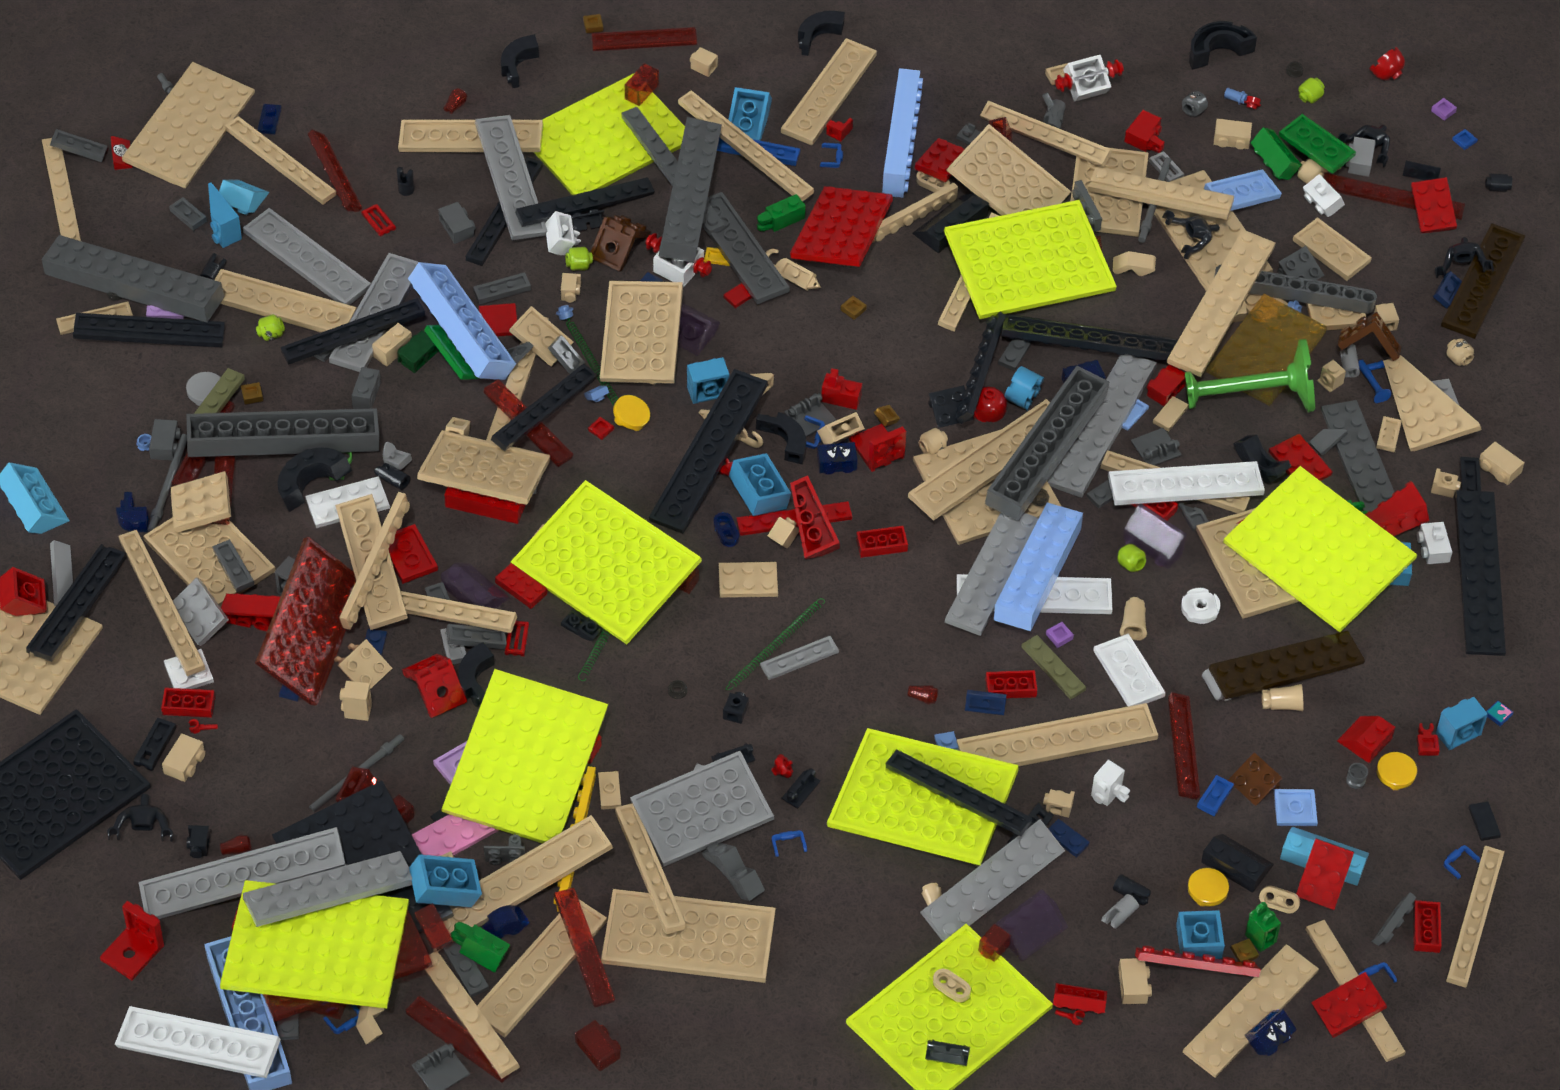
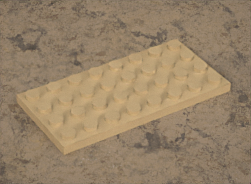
[122,62,255,188]
[1147,170,1273,291]
[601,889,776,983]

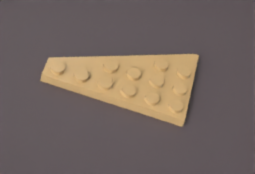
[1383,355,1481,451]

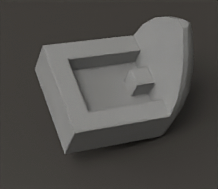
[382,442,412,470]

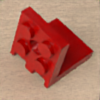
[849,423,907,472]
[401,654,467,718]
[100,901,164,981]

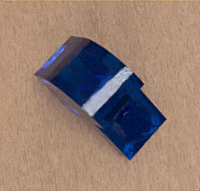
[116,492,148,532]
[481,905,529,939]

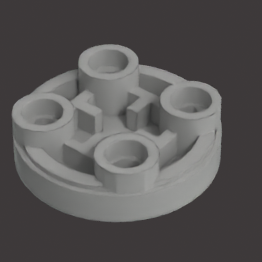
[186,372,221,406]

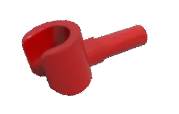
[189,719,218,734]
[1055,1010,1085,1025]

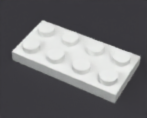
[305,476,390,528]
[1093,633,1165,707]

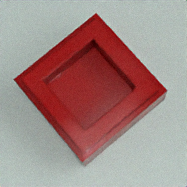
[588,417,614,440]

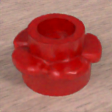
[1244,96,1261,110]

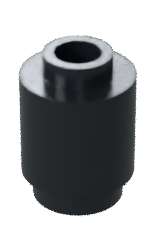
[1485,173,1512,192]

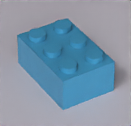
[729,453,791,516]
[409,854,482,907]

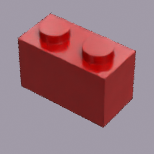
[1147,364,1186,406]

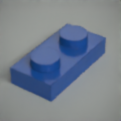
[1197,775,1234,816]

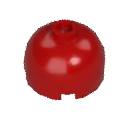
[1369,47,1405,80]
[973,386,1007,422]

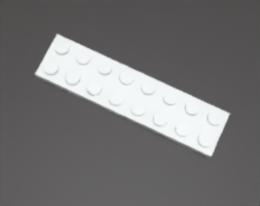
[1108,461,1265,505]
[957,574,1112,614]
[115,1006,281,1078]

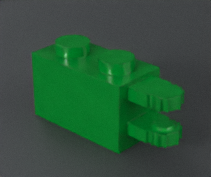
[757,194,806,232]
[1245,902,1281,952]
[450,922,510,973]

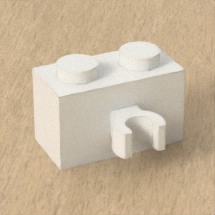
[1303,174,1345,217]
[545,211,581,255]
[1417,522,1452,564]
[1091,760,1130,806]

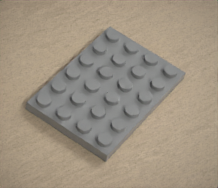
[630,751,774,867]

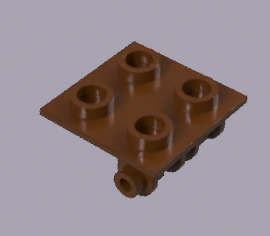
[1228,752,1283,806]

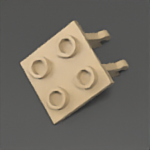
[334,639,392,689]

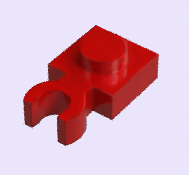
[1417,723,1440,756]

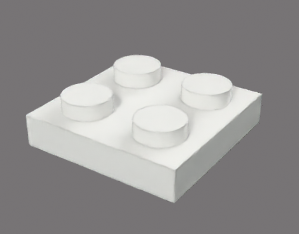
[164,649,214,689]

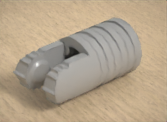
[1340,344,1360,377]
[1202,668,1231,701]
[1101,894,1139,929]

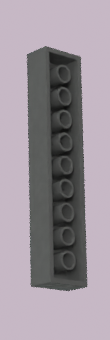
[658,117,722,263]
[41,235,224,322]
[985,366,1110,521]
[186,408,379,457]

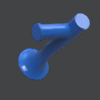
[1358,360,1391,403]

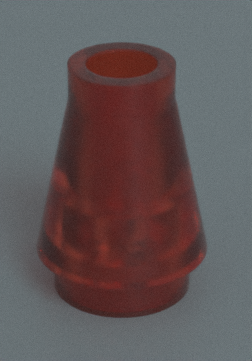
[443,88,467,114]
[907,685,938,705]
[220,834,251,855]

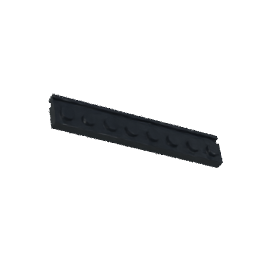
[73,313,225,348]
[26,544,127,662]

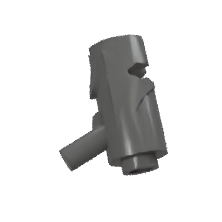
[1042,92,1066,129]

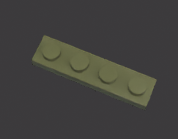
[194,368,245,414]
[1022,635,1086,699]

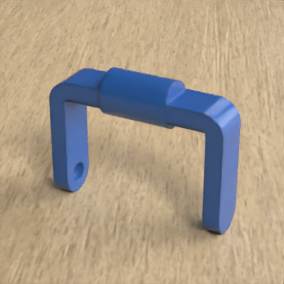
[820,143,843,168]
[804,416,825,449]
[771,830,807,857]
[1443,845,1481,879]
[1359,962,1397,983]
[323,1004,359,1034]

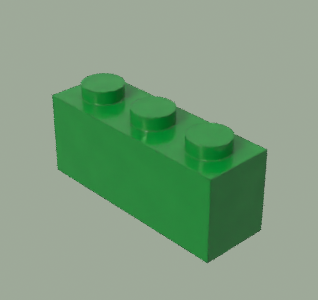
[1250,127,1302,180]

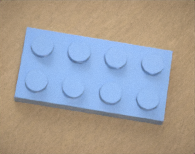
[1204,169,1282,211]

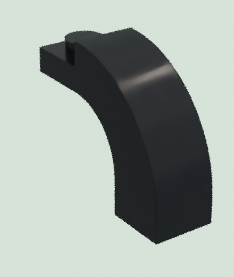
[798,11,845,56]
[501,34,539,88]
[756,412,806,465]
[1233,434,1291,483]
[458,642,494,706]

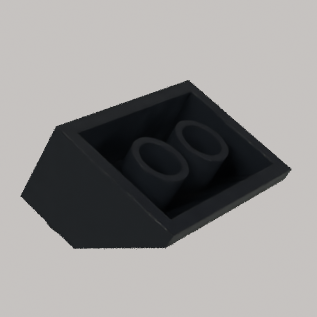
[1201,834,1274,893]

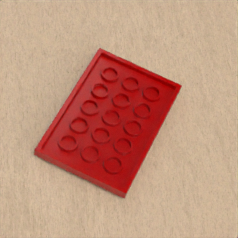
[790,186,893,267]

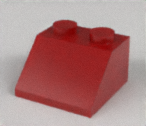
[0,567,47,616]
[1337,716,1395,763]

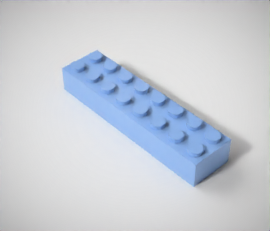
[882,68,923,198]
[408,262,516,380]
[994,502,1083,631]
[204,936,292,1090]

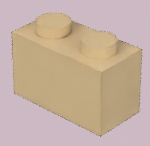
[1213,119,1252,149]
[372,323,412,366]
[817,412,865,448]
[1479,442,1525,485]
[340,681,372,721]
[162,734,205,782]
[1118,958,1152,1004]

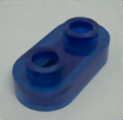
[714,512,739,547]

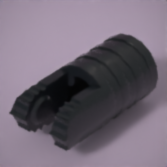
[397,167,414,196]
[200,253,227,280]
[374,463,411,490]
[1113,874,1151,906]

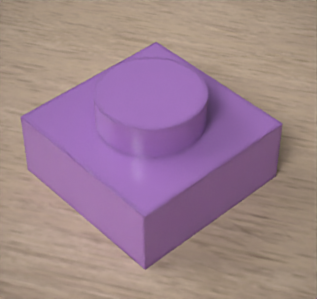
[1431,98,1457,121]
[1046,622,1074,648]

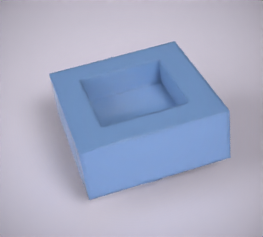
[584,386,609,402]
[934,731,958,750]

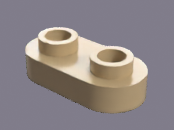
[916,171,950,193]
[1259,886,1300,913]
[933,969,971,1002]

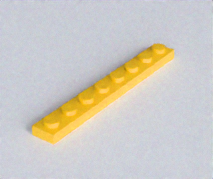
[554,766,596,912]

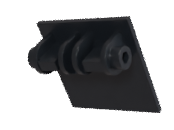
[928,385,974,428]

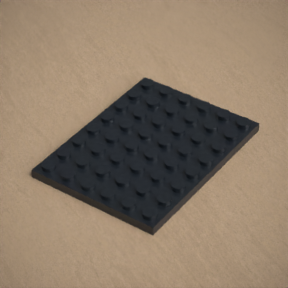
[0,709,151,880]
[272,780,454,942]

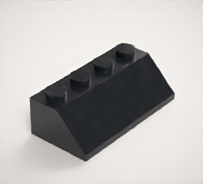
[912,193,989,254]

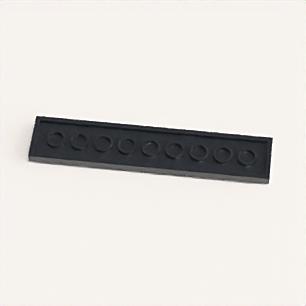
[1001,314,1179,361]
[649,369,768,534]
[1455,490,1506,656]

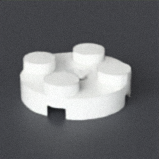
[1181,588,1220,624]

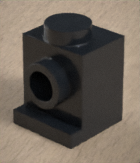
[723,692,749,724]
[187,825,210,858]

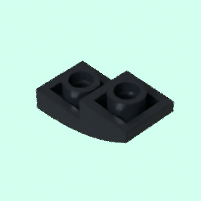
[561,609,603,641]

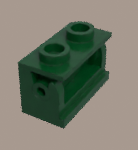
[397,330,439,373]

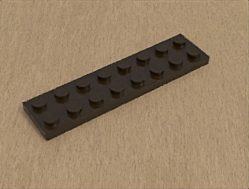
[1441,223,1525,339]
[1209,630,1365,699]

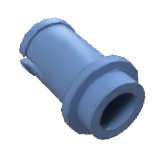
[1224,88,1248,104]

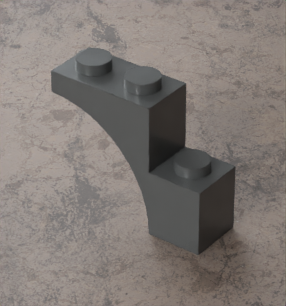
[702,842,765,901]

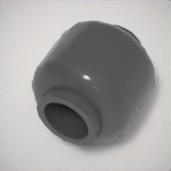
[1182,91,1208,117]

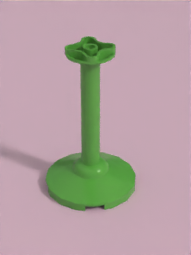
[1185,339,1315,413]

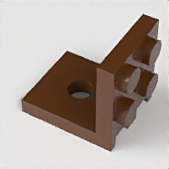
[591,215,652,271]
[1338,312,1401,361]

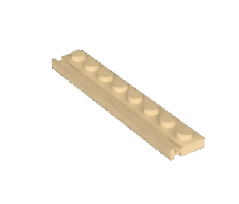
[1088,167,1234,220]

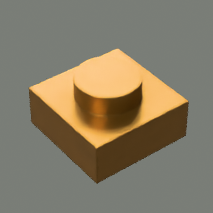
[583,14,603,33]
[841,296,867,320]
[241,382,263,404]
[874,405,900,426]
[1231,939,1259,962]

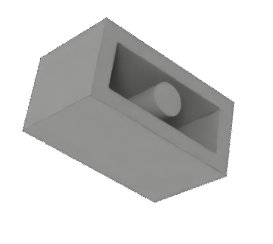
[1345,137,1375,177]

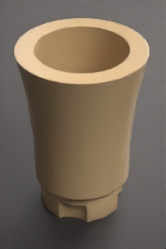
[1120,597,1147,640]
[1262,684,1303,711]

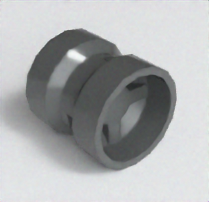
[1346,763,1368,789]

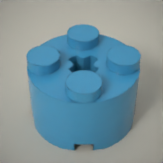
[1004,366,1044,410]

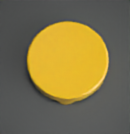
[613,395,650,431]
[1376,752,1417,790]
[1188,868,1229,906]

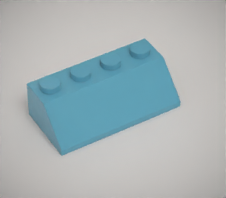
[0,462,70,534]
[1280,827,1369,886]

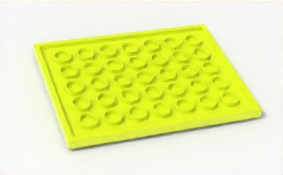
[534,73,685,195]
[944,200,1117,319]
[1223,466,1417,632]
[511,480,702,645]
[442,669,608,844]
[827,728,1019,866]
[220,880,409,1009]
[846,924,1053,1090]

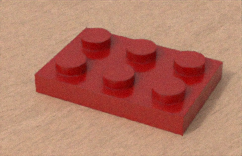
[914,138,965,182]
[1411,177,1457,233]
[1269,434,1333,481]
[388,524,438,584]
[1296,838,1355,910]
[1311,972,1387,1038]

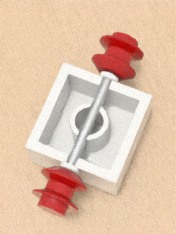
[1055,55,1124,102]
[645,233,712,287]

